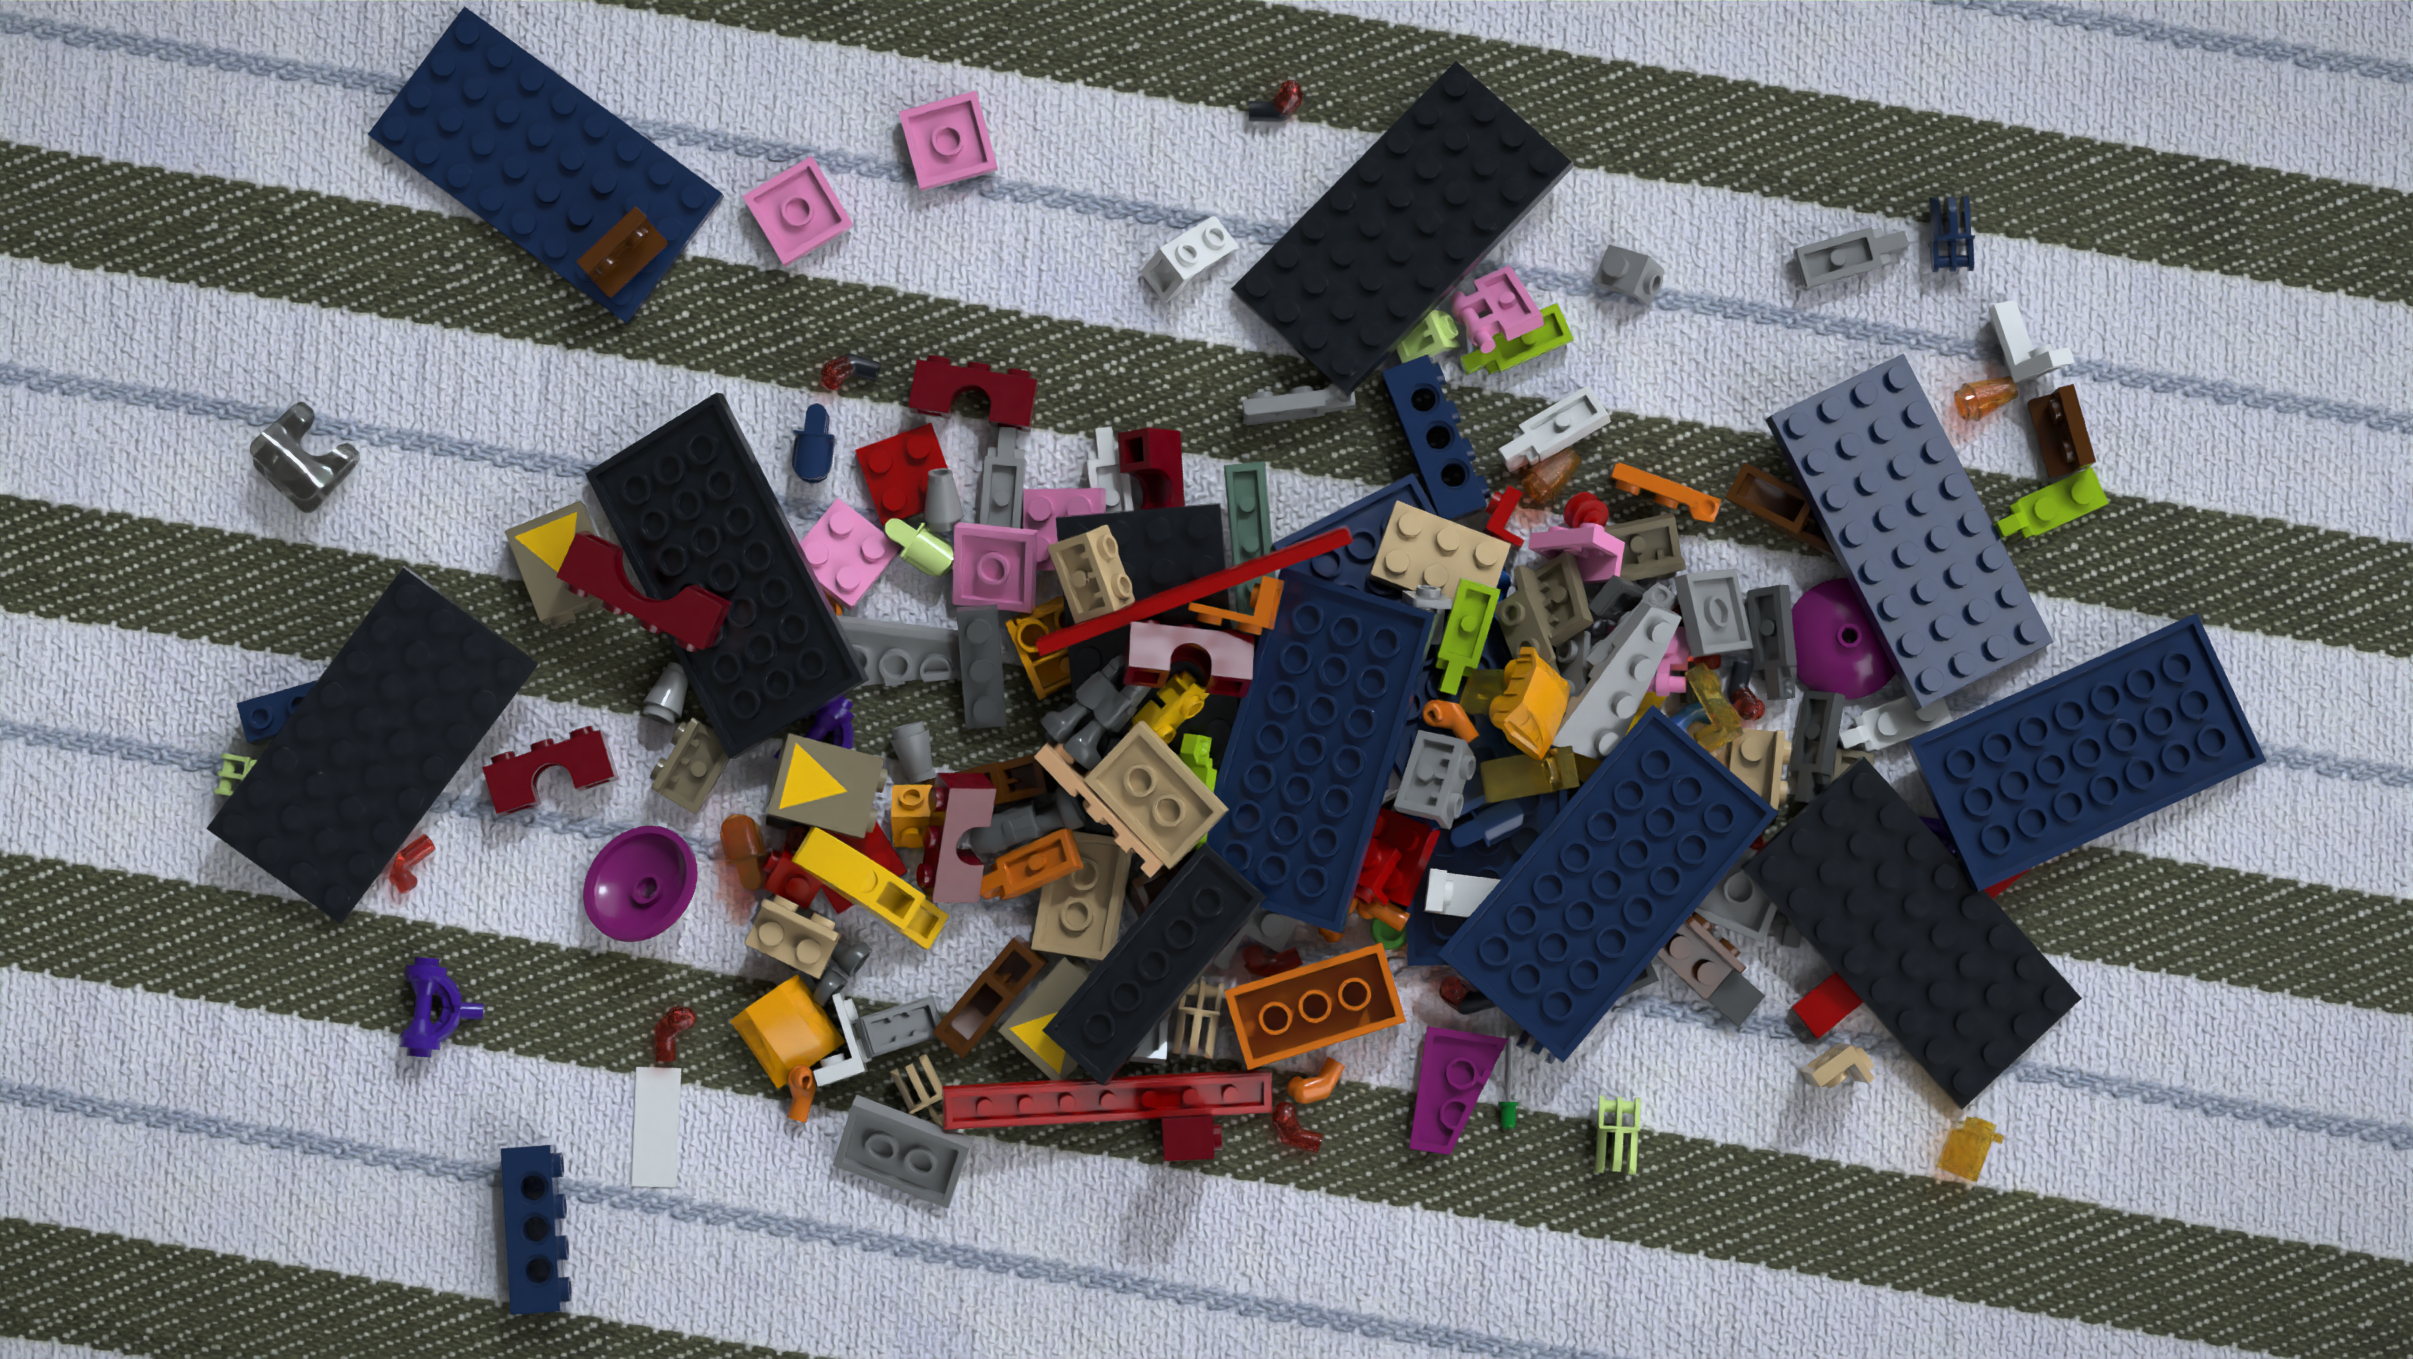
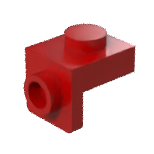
[1483,485,1525,553]
[1353,838,1403,907]
[762,839,823,909]

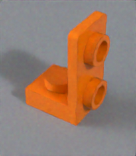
[1188,576,1285,635]

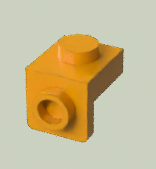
[891,784,933,849]

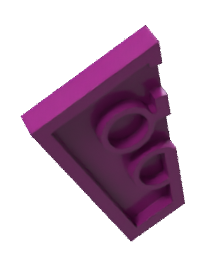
[1409,1026,1509,1155]

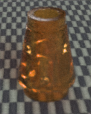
[1954,375,2018,422]
[1522,447,1582,504]

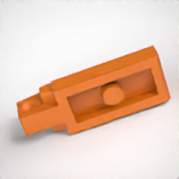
[1609,462,1721,523]
[979,828,1083,901]

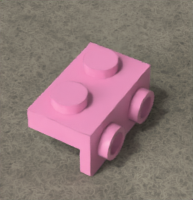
[1528,523,1625,585]

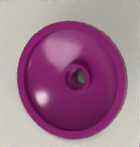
[1791,578,1896,700]
[583,826,698,942]

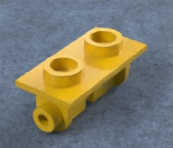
[1128,670,1209,744]

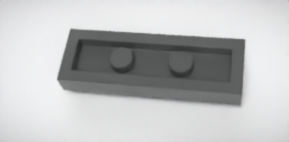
[956,604,1007,729]

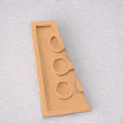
[1034,738,1163,878]

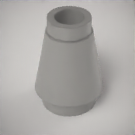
[924,468,964,532]
[643,662,689,726]
[890,721,934,784]

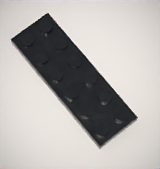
[1042,842,1268,1086]

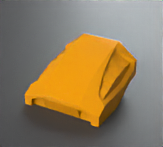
[1005,595,1071,700]
[1489,647,1570,760]
[730,974,847,1089]

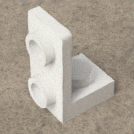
[1140,216,1238,303]
[1989,301,2075,383]
[1423,868,1501,918]
[813,993,872,1087]

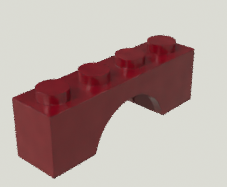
[556,530,732,652]

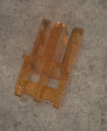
[720,814,768,891]

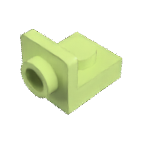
[1396,310,1460,364]

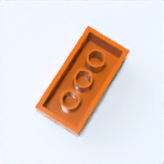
[1224,943,1406,1070]

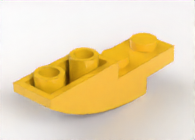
[791,826,949,950]

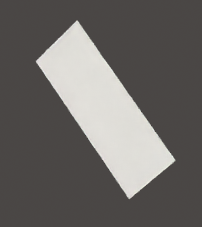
[631,1067,681,1188]

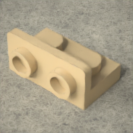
[1047,525,1135,624]
[1728,727,1791,811]
[744,895,842,979]
[1799,1043,1875,1089]

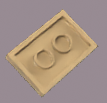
[1368,501,1511,610]
[1084,721,1229,869]
[1031,831,1133,961]

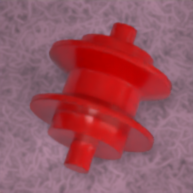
[1563,492,1609,529]

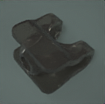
[250,401,360,513]

